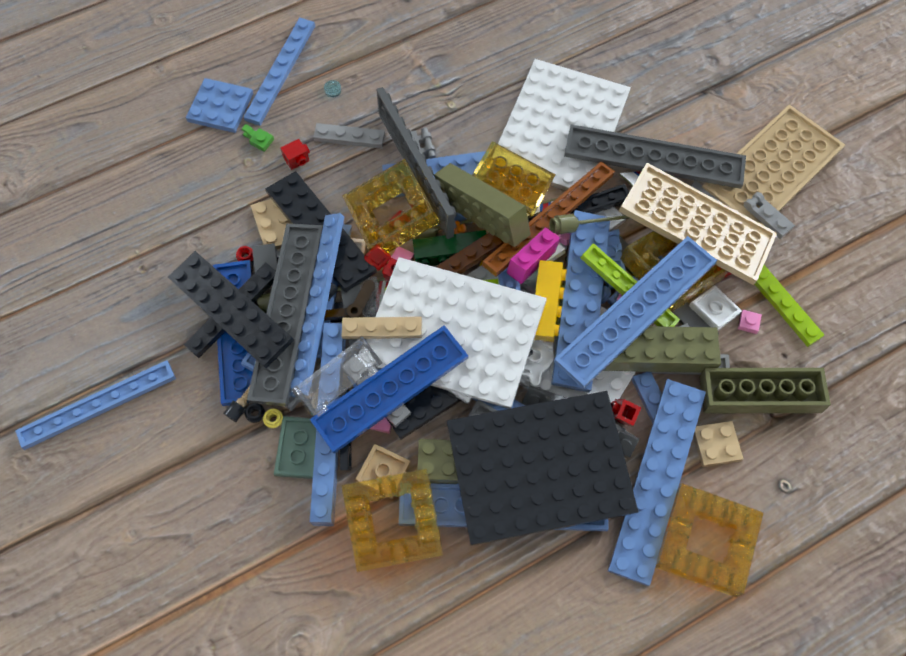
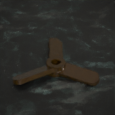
[324,280,375,321]

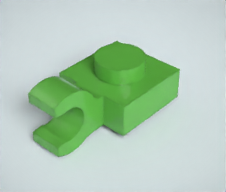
[241,124,274,152]

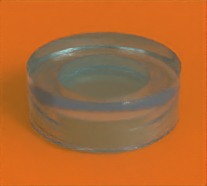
[324,80,342,97]

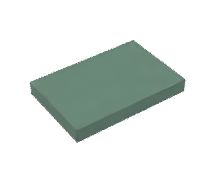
[274,416,316,479]

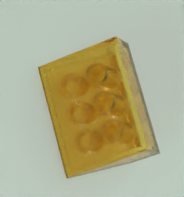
[472,141,556,216]

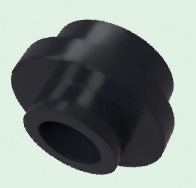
[245,403,265,423]

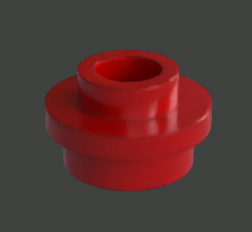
[236,246,254,262]

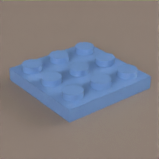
[186,78,253,133]

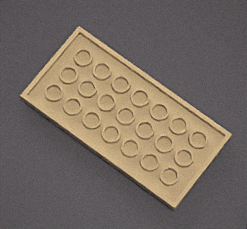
[702,105,845,226]
[619,163,777,285]

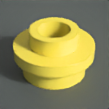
[263,409,283,428]

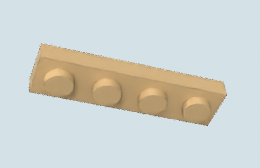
[341,317,422,339]

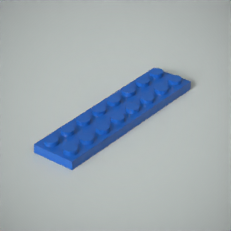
[213,260,255,406]
[310,325,469,454]

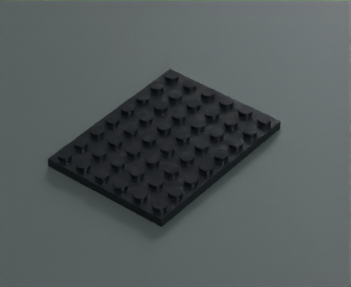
[447,391,638,546]

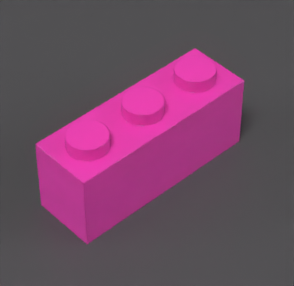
[507,227,560,284]

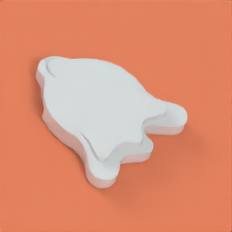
[522,340,554,388]

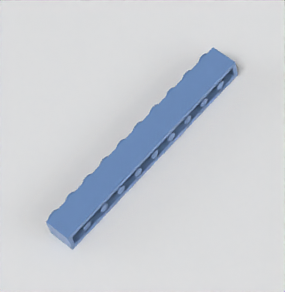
[310,323,346,526]

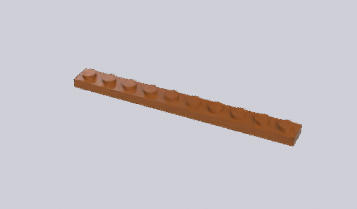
[482,162,615,277]

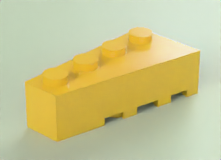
[534,260,567,342]

